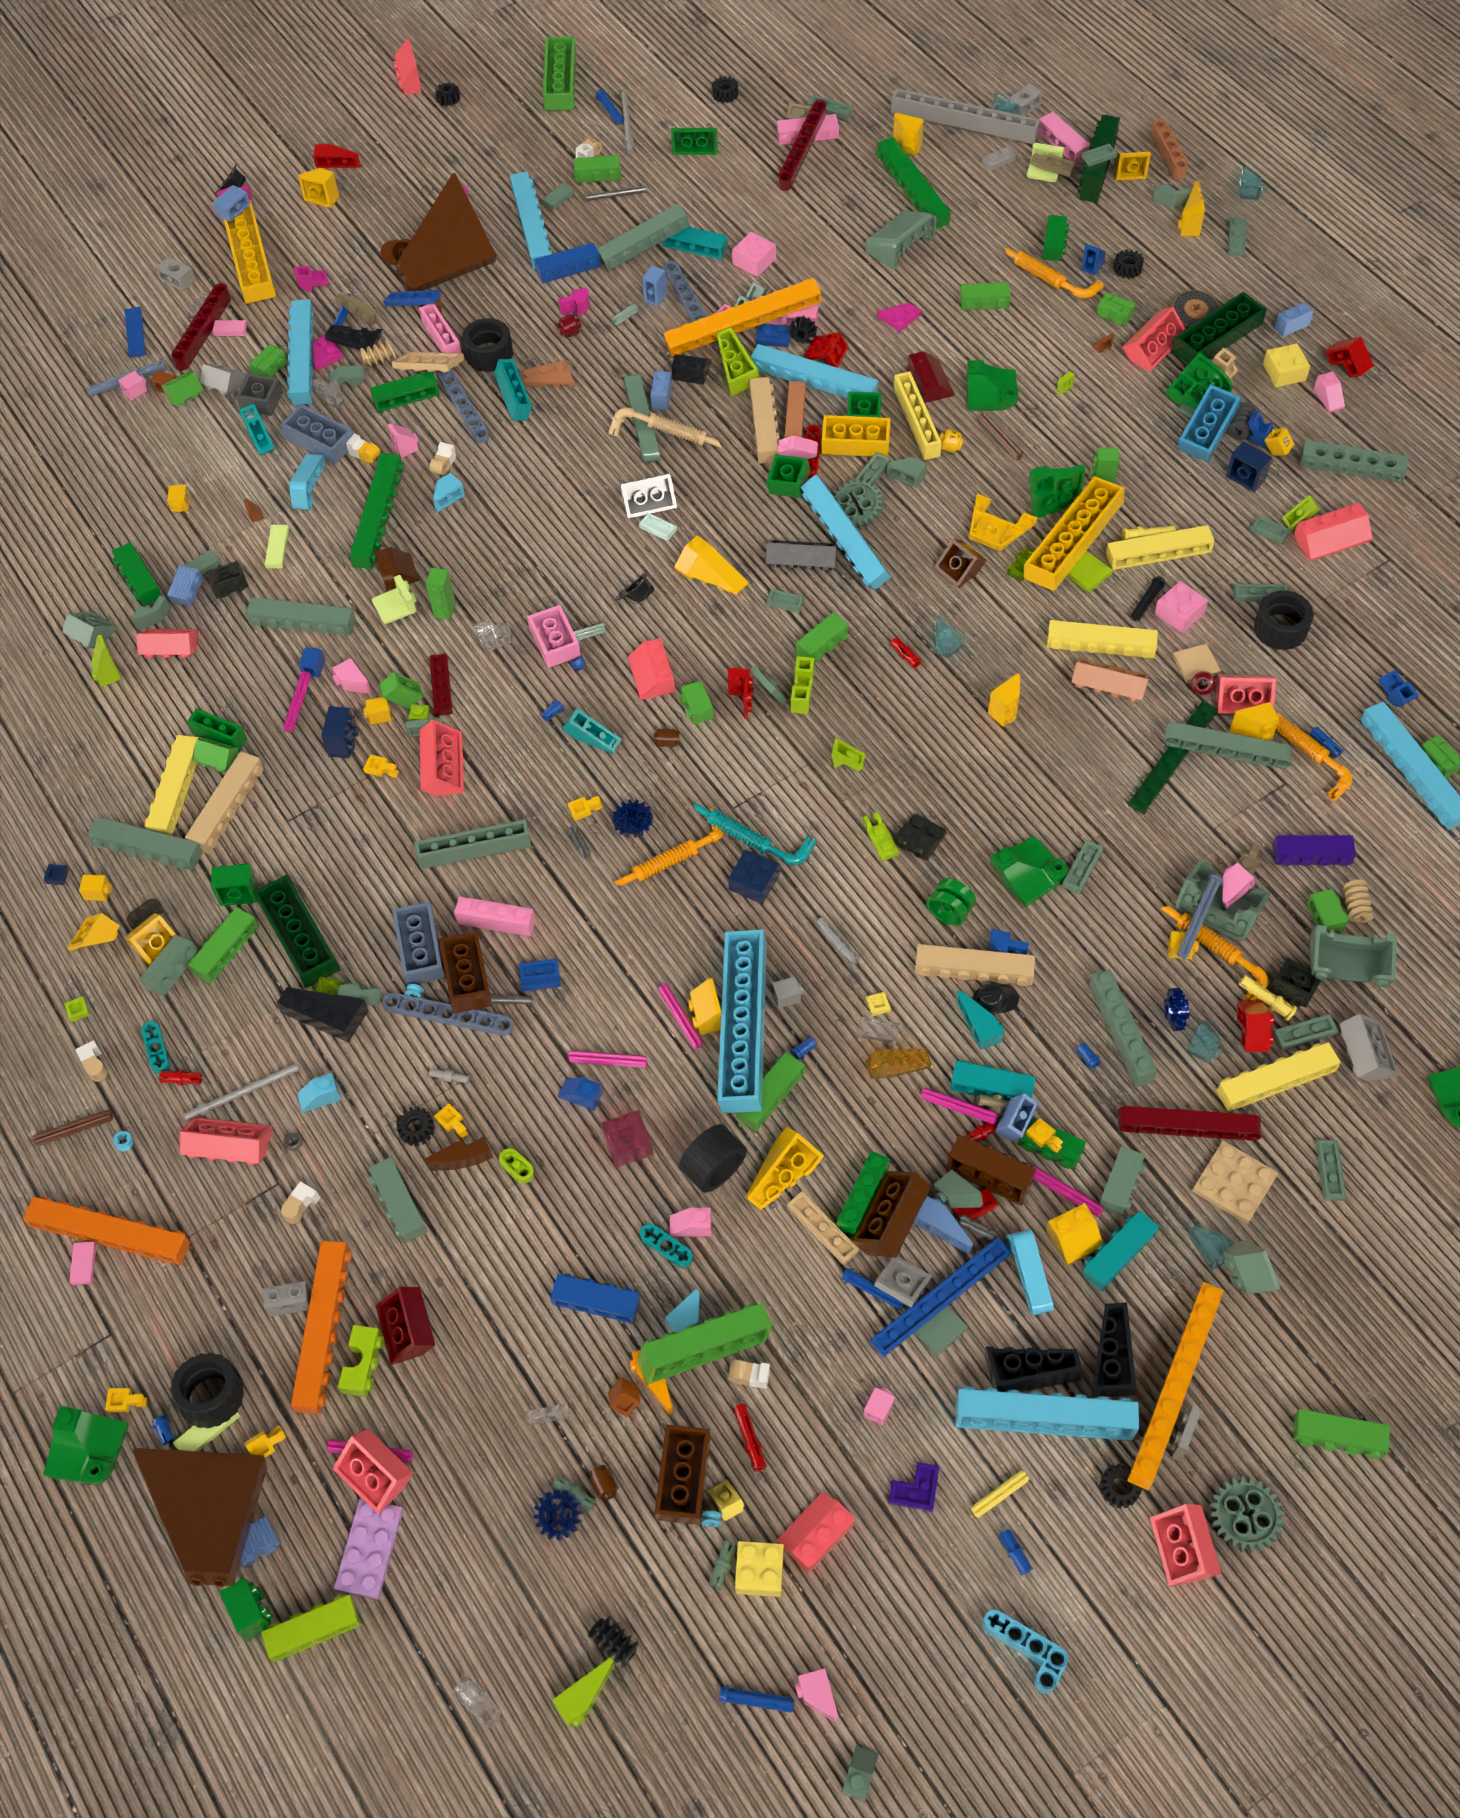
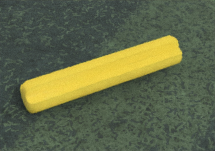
[971,1470,1029,1518]

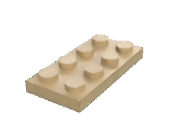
[392,351,464,372]

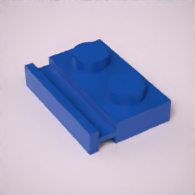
[756,324,790,347]
[519,959,561,992]

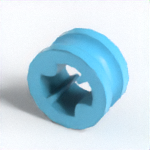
[404,984,424,998]
[113,1131,134,1151]
[701,1511,722,1527]

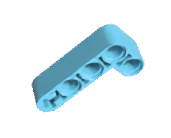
[289,454,325,510]
[1006,1229,1054,1316]
[982,1610,1068,1694]

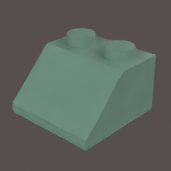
[62,612,117,648]
[1223,1240,1280,1294]

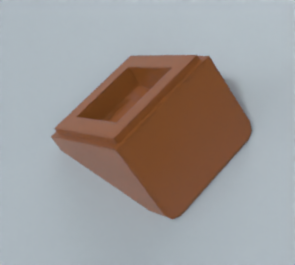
[1093,333,1114,353]
[244,499,264,522]

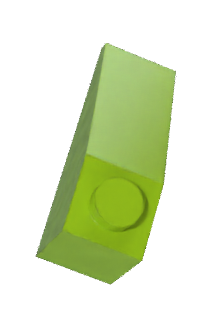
[91,634,122,687]
[552,1657,615,1728]

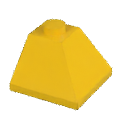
[67,913,120,951]

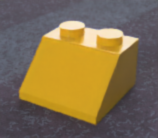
[893,113,924,156]
[1113,152,1151,180]
[298,168,339,208]
[988,673,1020,727]
[1229,702,1279,741]
[124,913,176,965]
[688,978,721,1035]
[1046,1203,1103,1266]

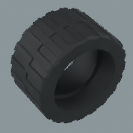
[462,318,513,372]
[1254,590,1314,650]
[679,1124,747,1193]
[170,1353,244,1428]

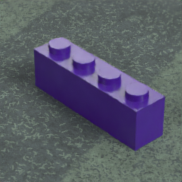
[1272,835,1356,866]

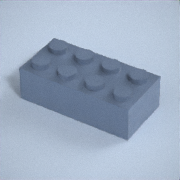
[280,404,354,464]
[392,901,446,985]

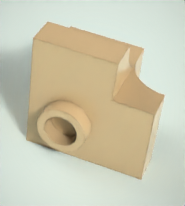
[1212,348,1238,380]

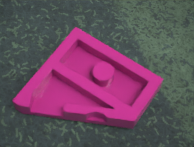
[877,303,921,332]
[313,335,343,371]

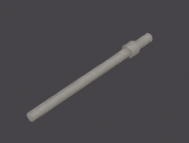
[621,91,634,154]
[183,1064,299,1121]

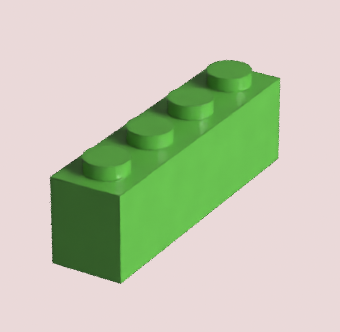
[188,907,259,984]
[736,1052,805,1132]
[1293,1409,1390,1459]

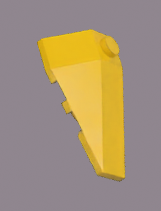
[1177,181,1205,236]
[674,535,748,595]
[745,1127,824,1210]

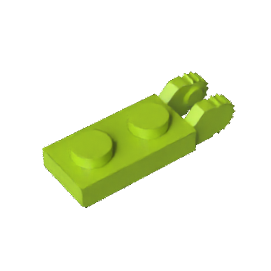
[862,812,899,861]

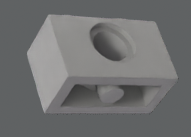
[1008,84,1042,116]
[156,257,195,291]
[263,1281,311,1317]

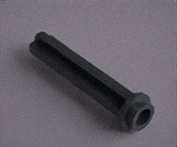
[1131,576,1165,621]

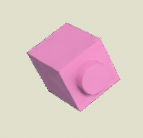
[118,371,147,400]
[863,1387,895,1426]

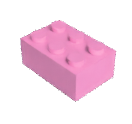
[527,605,581,668]

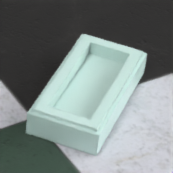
[639,513,677,541]

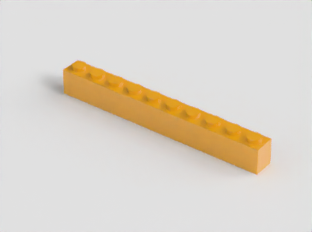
[664,278,822,357]
[1127,1282,1224,1490]

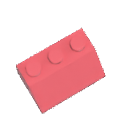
[393,39,422,95]
[136,629,199,658]
[628,638,675,700]
[1216,674,1276,714]
[333,1429,413,1514]
[776,1492,855,1574]
[1150,1504,1221,1586]

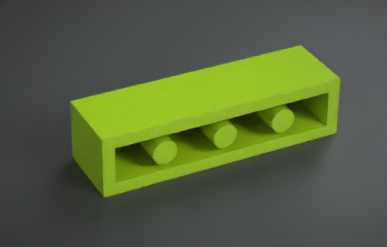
[261,1594,362,1663]

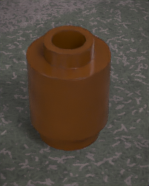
[654,728,679,747]
[589,1465,619,1501]

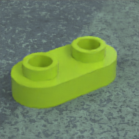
[499,1148,534,1184]

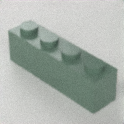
[368,1157,427,1243]

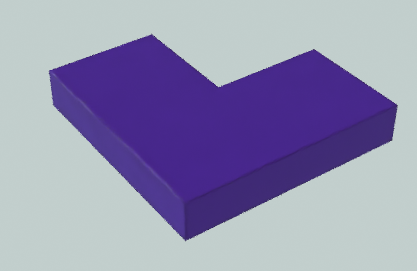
[888,1462,939,1512]

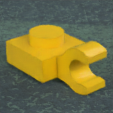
[363,754,399,778]
[567,796,603,821]
[434,1103,468,1139]
[1026,1118,1063,1153]
[105,1388,148,1412]
[244,1425,286,1458]

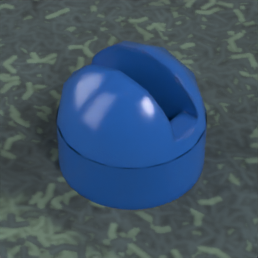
[570,655,585,671]

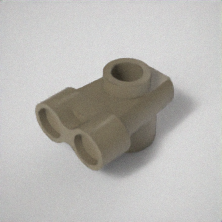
[974,1094,1009,1119]

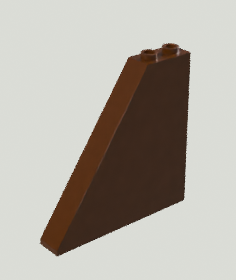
[396,173,497,291]
[133,1448,267,1587]

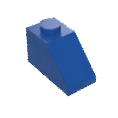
[1081,244,1106,276]
[558,1077,603,1111]

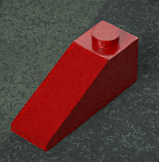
[313,144,361,168]

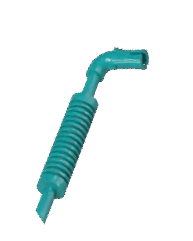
[693,802,817,866]

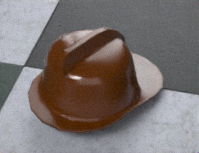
[380,239,411,265]

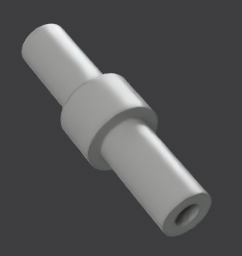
[429,1068,470,1084]

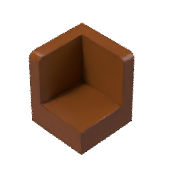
[608,1377,640,1417]

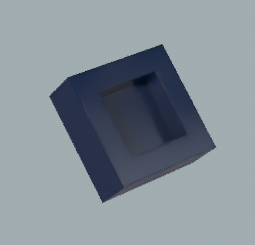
[43,864,69,885]

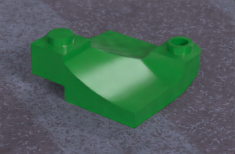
[1165,352,1233,409]
[967,360,1018,411]
[1028,464,1086,518]
[990,836,1068,908]
[1427,1066,1460,1128]
[43,1406,129,1486]

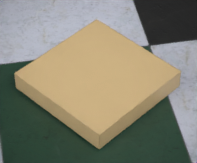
[1172,643,1221,684]

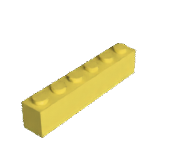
[894,372,942,460]
[1105,525,1214,570]
[1047,620,1158,658]
[145,735,199,836]
[1217,1042,1341,1112]

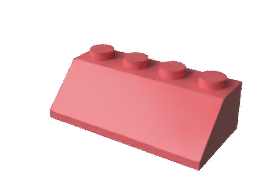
[1122,306,1185,371]
[1293,503,1373,561]
[420,719,464,796]
[180,1117,273,1165]

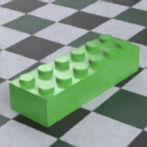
[543,37,576,111]
[637,1303,772,1385]

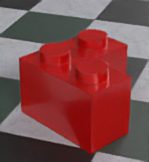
[1325,336,1374,378]
[1237,1001,1274,1052]

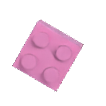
[732,232,776,277]
[1155,581,1208,633]

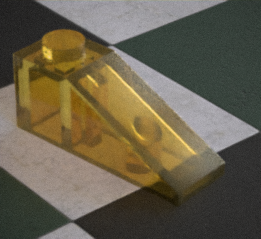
[865,1049,932,1079]

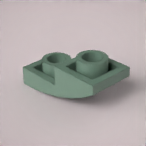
[337,983,381,1005]

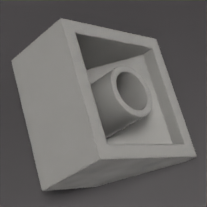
[200,364,247,395]

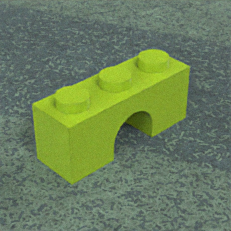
[791,656,815,714]
[338,1325,384,1397]

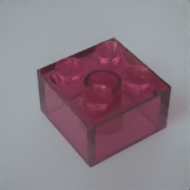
[600,1110,654,1168]

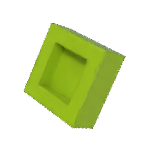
[1057,371,1075,395]
[408,704,430,721]
[64,996,90,1023]

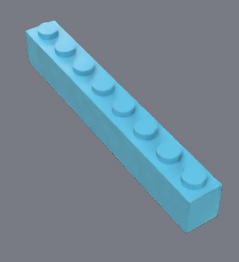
[510,172,552,270]
[287,299,314,405]
[750,344,878,399]
[801,474,891,590]
[1361,701,1460,830]

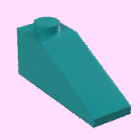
[239,404,275,456]
[562,708,621,754]
[956,990,1005,1050]

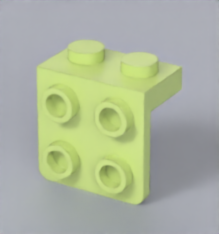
[1027,143,1064,182]
[372,575,417,624]

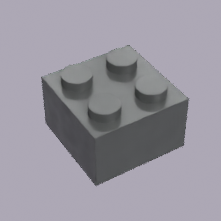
[236,373,283,416]

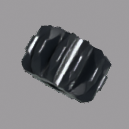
[435,82,460,107]
[789,315,817,344]

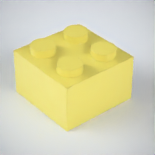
[1263,343,1310,388]
[735,1541,784,1597]

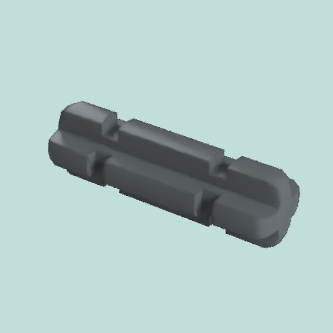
[568,826,591,859]
[958,1215,998,1242]

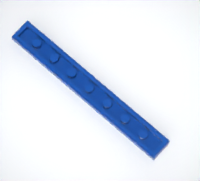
[869,1237,1012,1358]

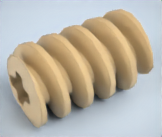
[360,341,396,369]
[1342,879,1374,923]

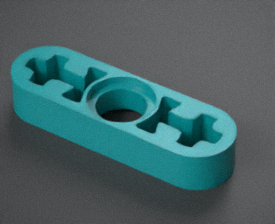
[141,1021,170,1074]
[640,1224,693,1269]

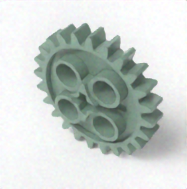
[833,478,884,530]
[1209,1476,1285,1554]

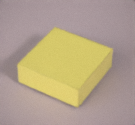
[866,992,891,1016]

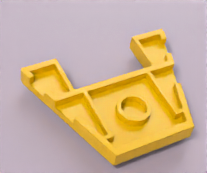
[969,494,1038,552]

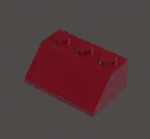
[908,351,954,403]
[376,1286,435,1365]

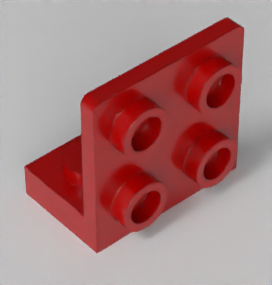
[803,332,849,368]
[727,668,754,719]

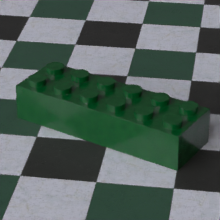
[1078,114,1120,203]
[1171,291,1267,364]
[253,875,340,989]

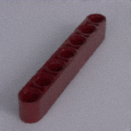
[778,99,826,191]
[171,283,231,371]
[1118,1106,1262,1141]

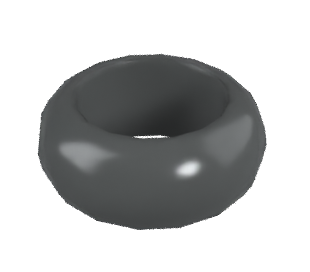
[284,1132,303,1151]

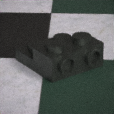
[205,561,249,598]
[895,813,947,861]
[1270,958,1322,1008]

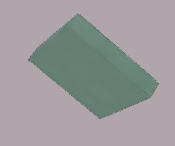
[914,1306,968,1357]

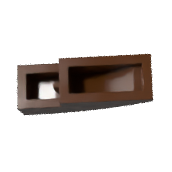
[425,1137,493,1171]

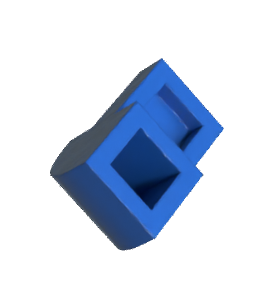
[1248,411,1275,447]
[1378,670,1419,707]
[989,929,1029,955]

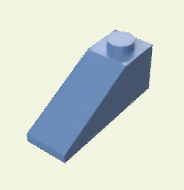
[914,1196,973,1254]

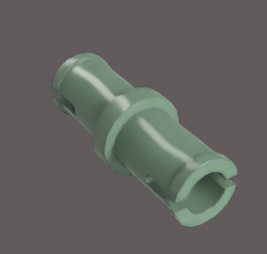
[552,1475,596,1512]
[708,1541,737,1590]

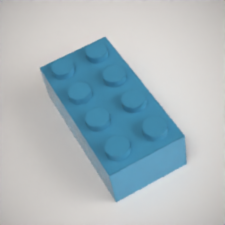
[1178,384,1241,462]

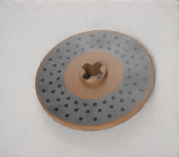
[1172,290,1220,328]

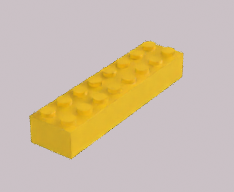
[224,200,276,304]
[1024,476,1125,591]

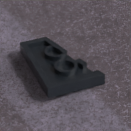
[325,325,382,351]

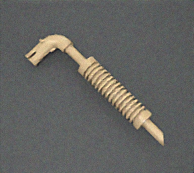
[608,407,722,448]

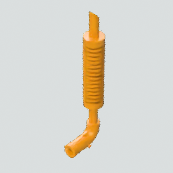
[1005,247,1104,299]
[1275,713,1352,801]
[614,808,724,886]
[1160,906,1269,1001]

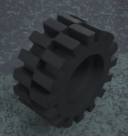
[712,76,738,103]
[1114,249,1144,279]
[396,1106,435,1146]
[1100,1463,1142,1509]

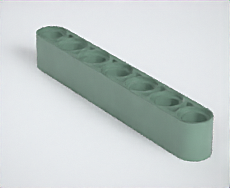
[624,374,660,463]
[1164,722,1292,769]

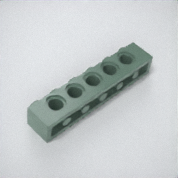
[1300,440,1408,483]

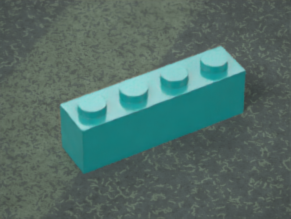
[663,227,728,260]
[494,359,532,421]
[950,1061,1036,1101]
[1082,1211,1159,1292]

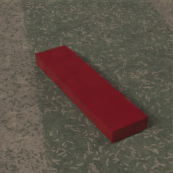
[429,653,453,716]

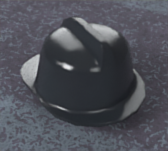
[215,164,246,194]
[615,572,654,602]
[972,983,1019,1014]

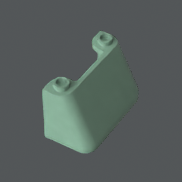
[866,211,936,270]
[1176,859,1271,941]
[1310,925,1397,987]

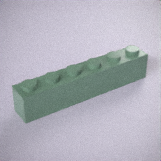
[597,203,690,271]
[246,597,356,636]
[87,817,203,871]
[414,819,531,869]
[1089,969,1157,1087]

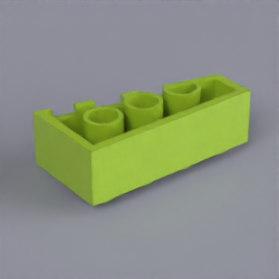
[716,327,760,397]

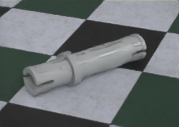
[815,917,860,966]

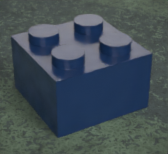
[1226,441,1272,493]
[321,706,359,758]
[728,849,780,905]

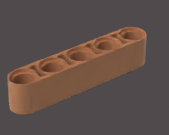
[1151,118,1188,180]
[785,381,806,438]

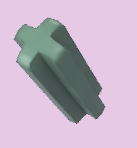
[611,303,638,326]
[573,623,606,640]

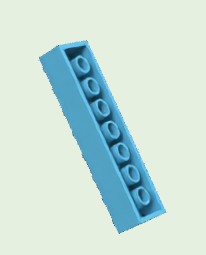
[955,1387,1139,1441]

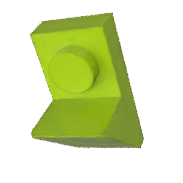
[1282,495,1320,531]
[832,738,865,772]

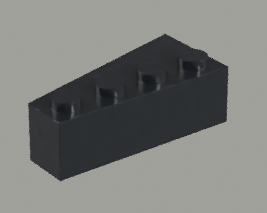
[277,987,368,1043]
[1092,1302,1137,1398]
[985,1346,1083,1392]

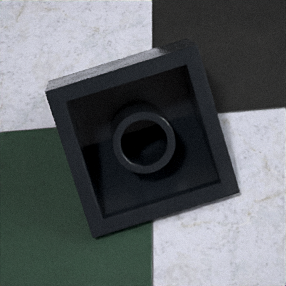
[672,354,711,385]

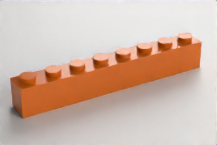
[23,1196,191,1266]
[291,1241,352,1414]

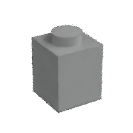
[772,977,803,1008]

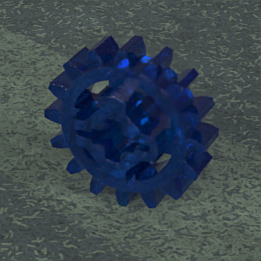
[612,799,653,838]
[1164,988,1190,1031]
[533,1489,583,1540]

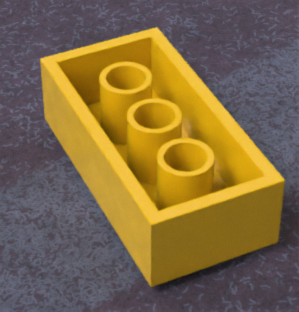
[822,415,891,457]

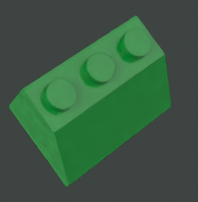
[671,128,718,155]

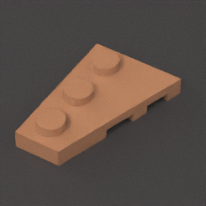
[519,360,574,387]

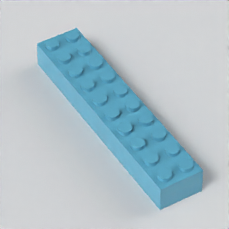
[718,930,767,1113]

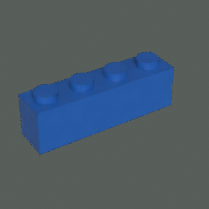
[534,242,601,284]
[550,1274,641,1324]

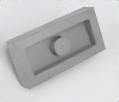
[982,147,1016,171]

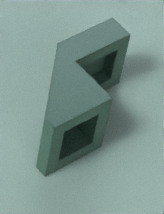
[1152,183,1191,208]
[734,282,768,307]
[329,365,365,389]
[132,595,170,630]

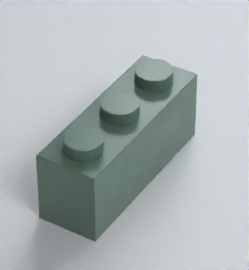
[139,935,199,996]
[1099,1146,1146,1216]

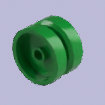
[926,878,976,926]

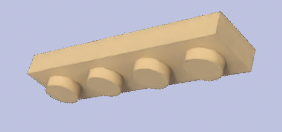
[787,1191,860,1265]

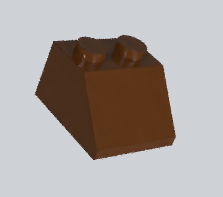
[934,538,987,588]
[374,547,420,590]

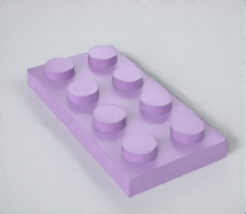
[334,1499,404,1600]

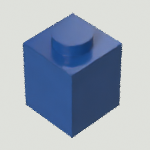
[299,648,326,677]

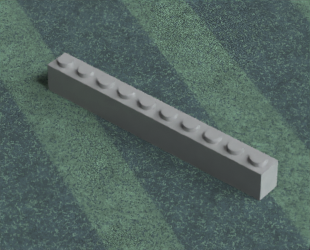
[891,88,1040,144]

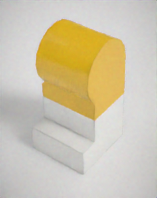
[346,433,381,463]

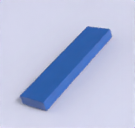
[383,290,441,306]
[125,307,146,358]

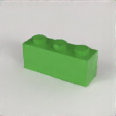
[574,155,621,183]
[960,282,1011,310]
[426,568,456,619]
[796,613,848,662]

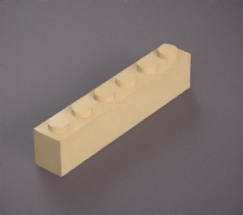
[749,377,780,464]
[185,751,263,854]
[915,944,1035,986]

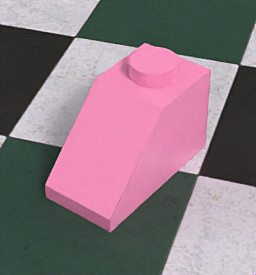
[1314,371,1345,413]
[388,423,419,458]
[778,436,818,459]
[332,658,371,693]
[1223,862,1255,910]
[670,1208,712,1237]
[795,1668,838,1721]

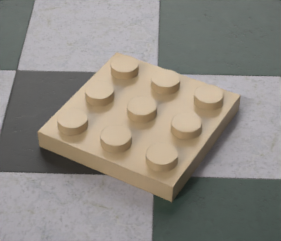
[1192,1141,1278,1224]

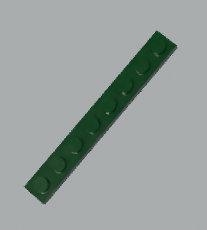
[1128,701,1218,815]

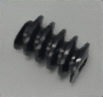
[588,1616,639,1668]

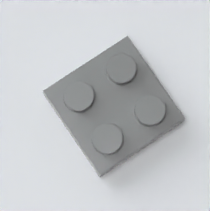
[874,1256,932,1307]
[1170,1406,1202,1462]

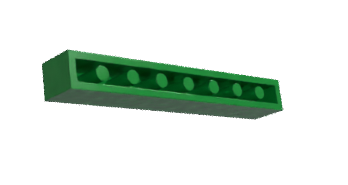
[876,137,951,229]
[350,453,404,569]

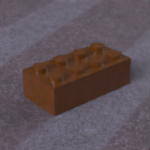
[439,931,492,1014]
[946,1135,1036,1206]
[852,1171,931,1258]
[654,1424,711,1525]

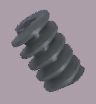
[1228,402,1256,440]

